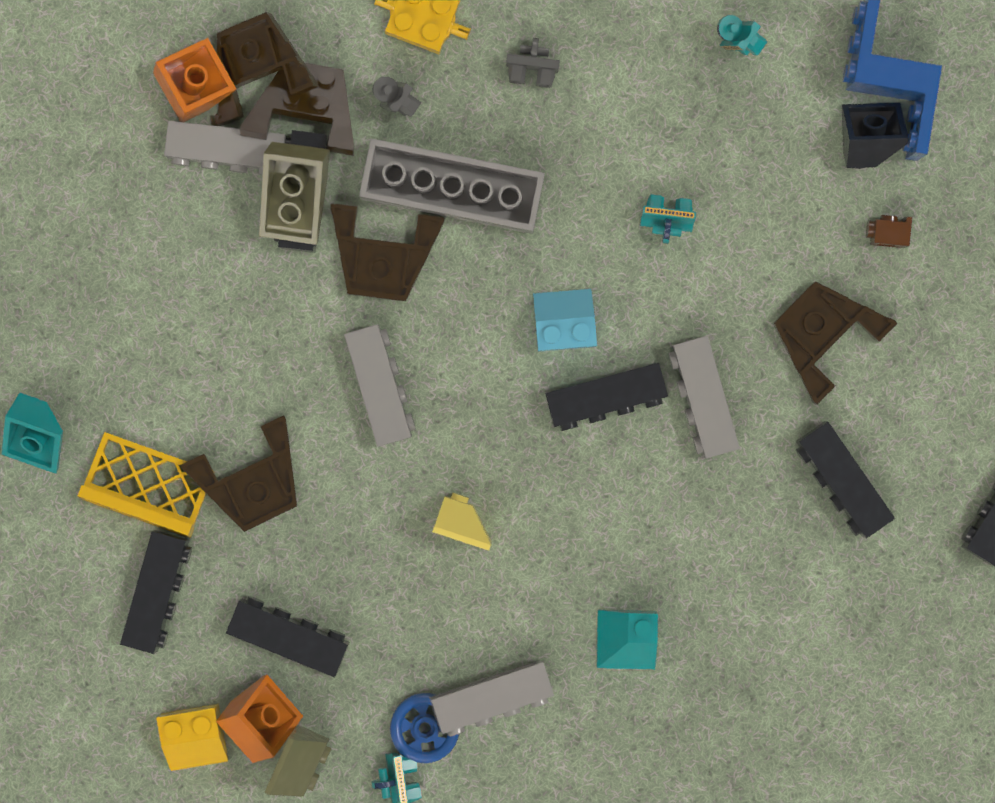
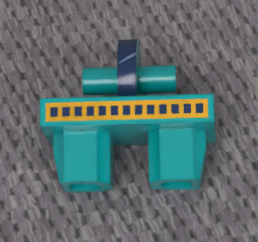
[717,15,767,56]
[640,194,696,244]
[371,753,422,803]

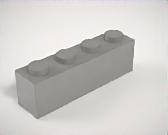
[164,121,287,175]
[344,324,416,447]
[668,336,740,459]
[429,660,554,736]

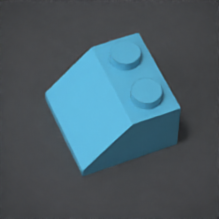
[533,289,597,352]

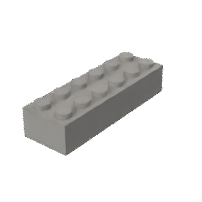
[359,139,545,234]

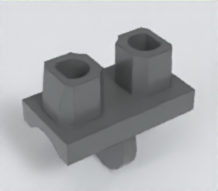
[506,38,560,88]
[372,76,421,117]

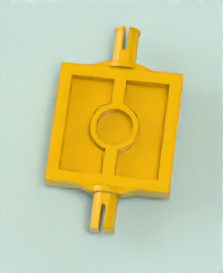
[374,0,471,55]

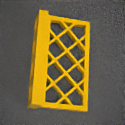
[77,432,207,539]

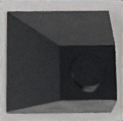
[842,103,909,169]

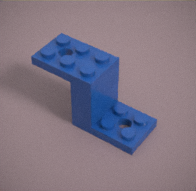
[842,0,942,161]

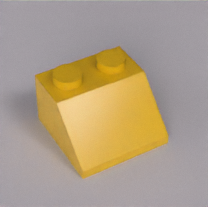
[156,704,229,771]

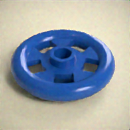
[390,693,459,764]

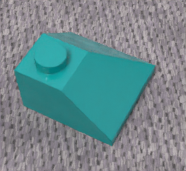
[1,392,63,474]
[597,610,658,669]

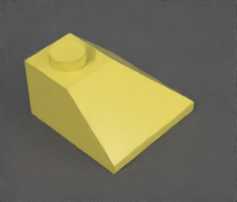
[433,493,492,551]

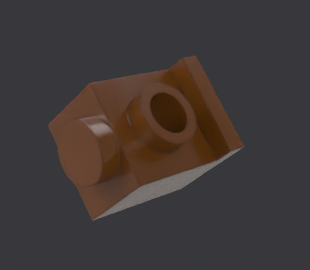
[866,215,912,248]

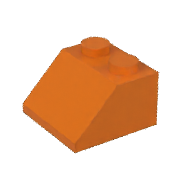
[153,38,236,122]
[216,675,303,763]

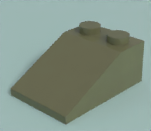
[259,142,330,245]
[264,725,332,797]

